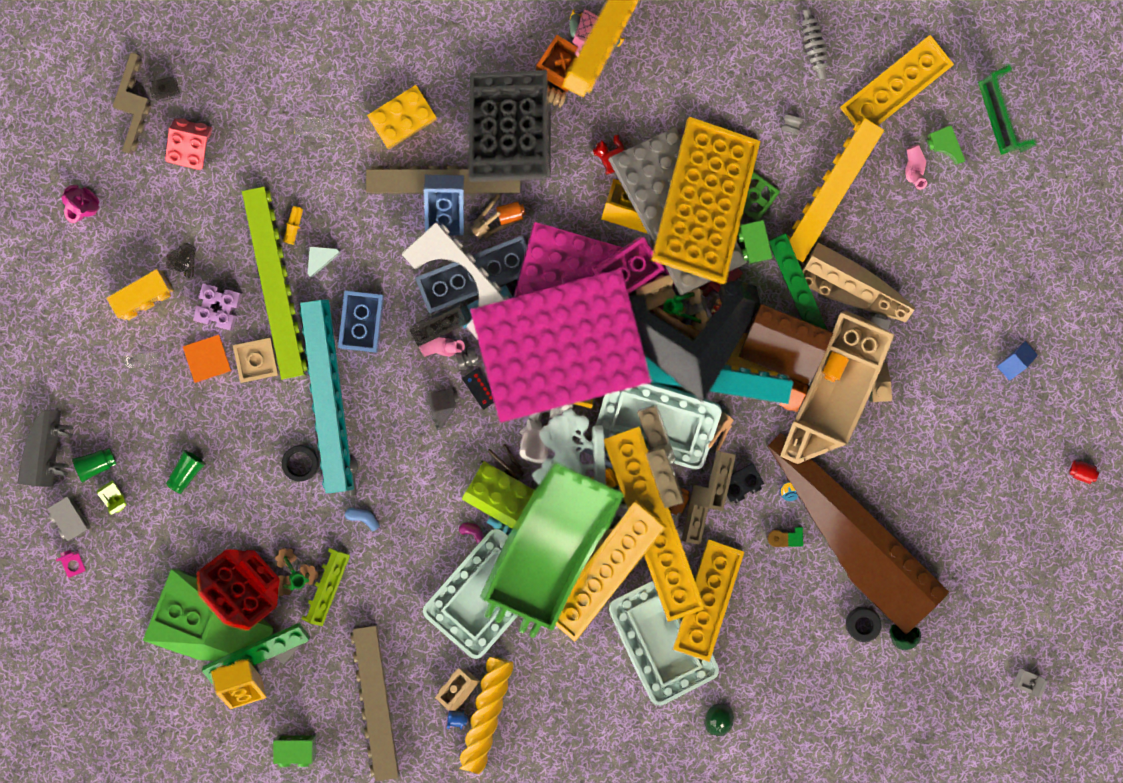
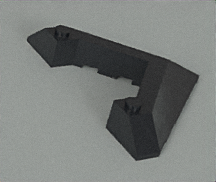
[629,280,760,403]

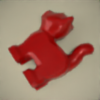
[592,134,625,175]

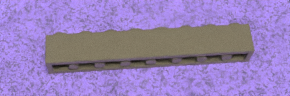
[366,166,521,194]
[350,624,399,782]

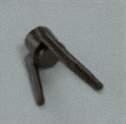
[480,444,524,480]

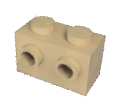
[435,668,480,711]

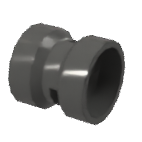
[455,347,479,371]

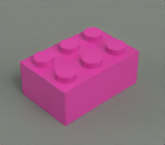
[591,237,664,294]

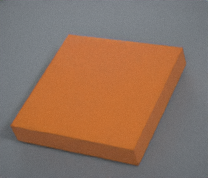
[183,335,232,383]

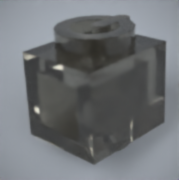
[150,76,181,102]

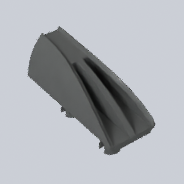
[17,409,73,487]

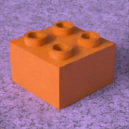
[535,35,578,93]

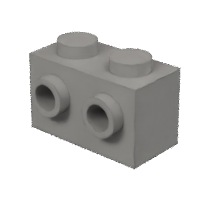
[48,496,91,541]

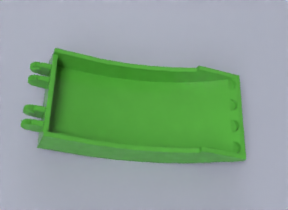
[480,462,624,638]

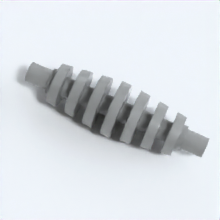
[802,9,828,80]

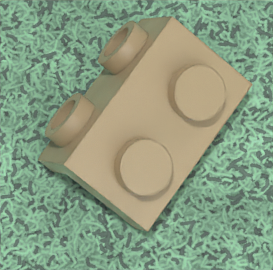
[634,275,675,312]

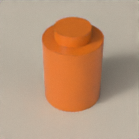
[496,201,526,226]

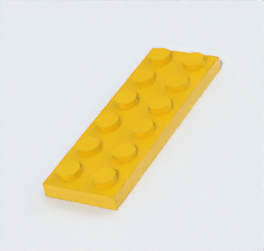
[840,35,954,126]
[672,540,744,662]

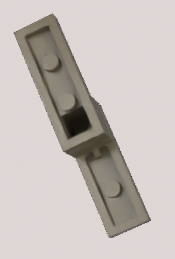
[112,53,152,155]
[637,405,684,508]
[681,451,736,545]

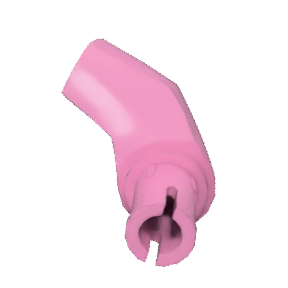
[905,144,927,189]
[419,337,465,357]

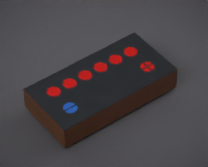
[462,368,494,410]

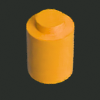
[822,352,849,382]

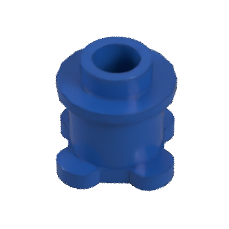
[447,710,468,729]

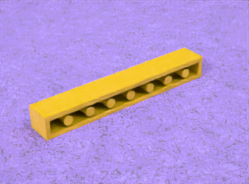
[787,118,884,262]

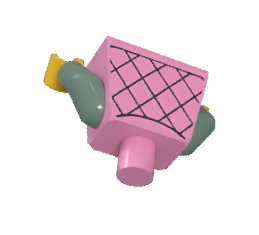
[569,9,625,56]

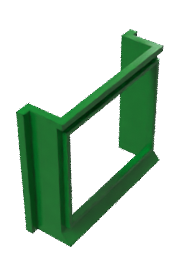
[978,63,1036,155]

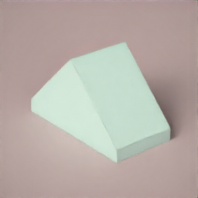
[308,247,341,277]

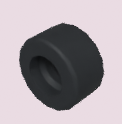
[846,607,882,642]

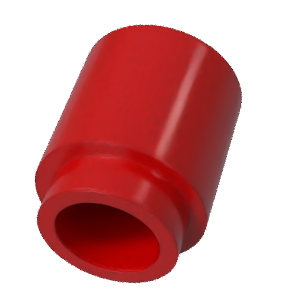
[1069,460,1099,484]

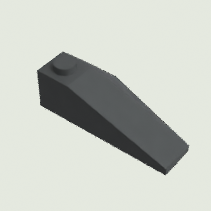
[426,388,459,430]

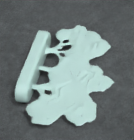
[532,408,606,485]

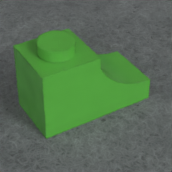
[926,125,965,165]

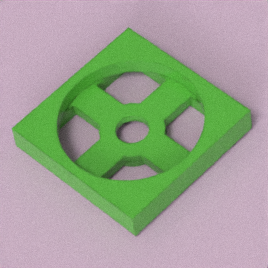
[743,171,780,222]

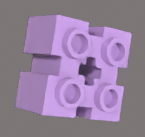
[193,284,243,331]

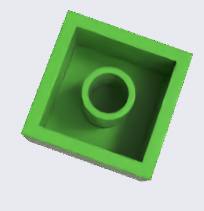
[737,220,772,265]
[273,735,316,767]

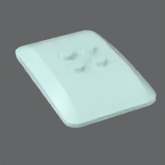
[596,382,721,469]
[423,529,518,659]
[609,581,719,706]

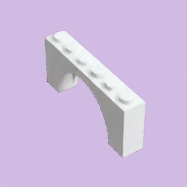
[402,223,510,339]

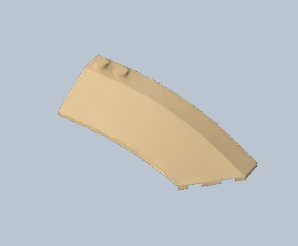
[780,310,895,464]

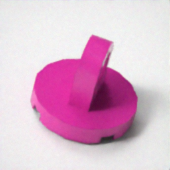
[61,185,100,223]

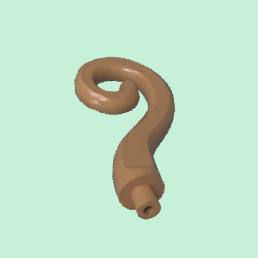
[653,307,701,340]

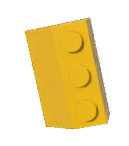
[601,179,648,234]

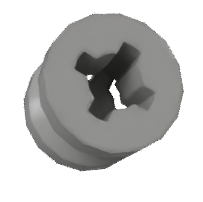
[781,115,803,135]

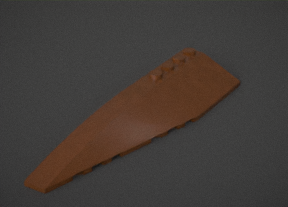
[767,432,950,635]

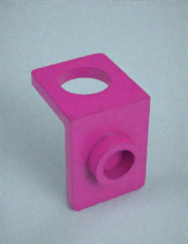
[56,549,86,578]

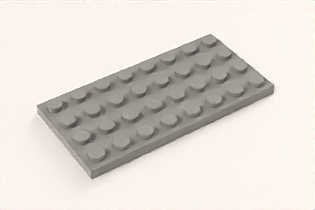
[609,127,747,295]

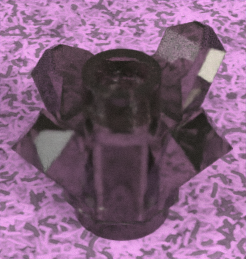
[166,242,197,279]

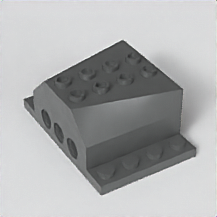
[469,70,551,182]

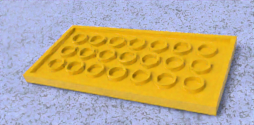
[651,117,760,284]

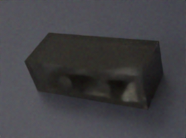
[409,301,472,347]

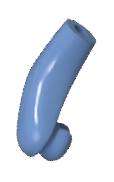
[345,508,380,532]

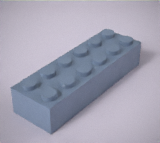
[415,235,527,314]

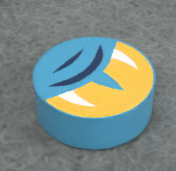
[780,482,798,501]

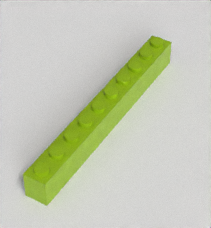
[242,187,307,380]

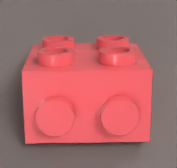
[165,118,212,170]

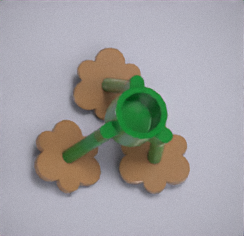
[275,548,319,596]

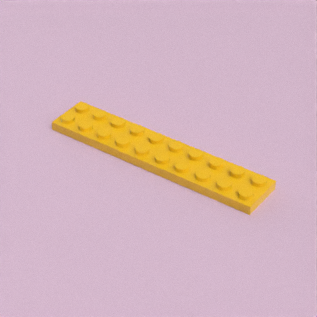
[604,426,704,622]

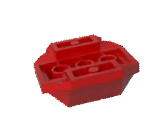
[197,549,280,631]

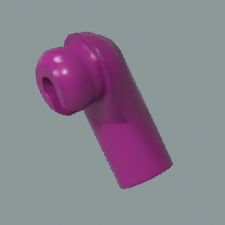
[459,522,485,544]

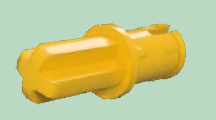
[282,206,303,245]

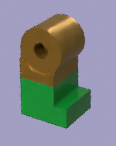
[767,526,803,547]

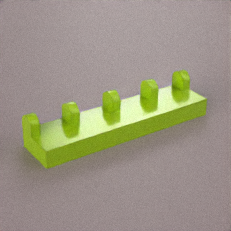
[301,548,350,626]

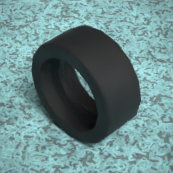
[282,445,319,482]

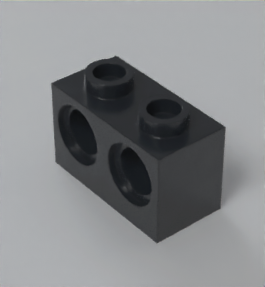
[727,463,764,504]

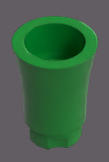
[72,447,117,483]
[166,449,206,494]

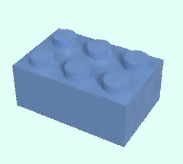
[424,175,464,236]
[338,291,384,353]

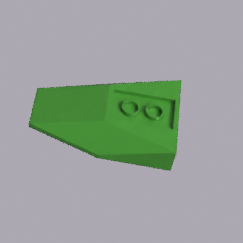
[143,568,274,664]

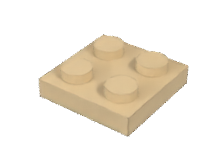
[233,338,279,383]

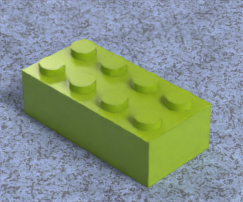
[462,461,535,529]

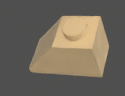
[870,363,892,402]

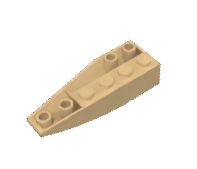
[802,243,915,322]

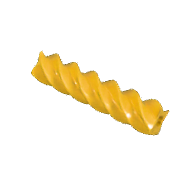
[459,656,513,774]

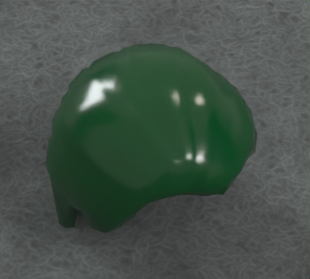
[889,624,921,651]
[704,704,734,737]

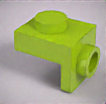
[97,480,127,515]

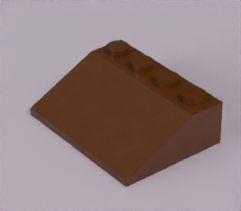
[738,303,833,386]

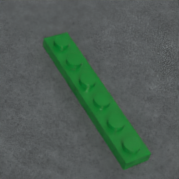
[768,233,827,330]
[202,622,310,684]

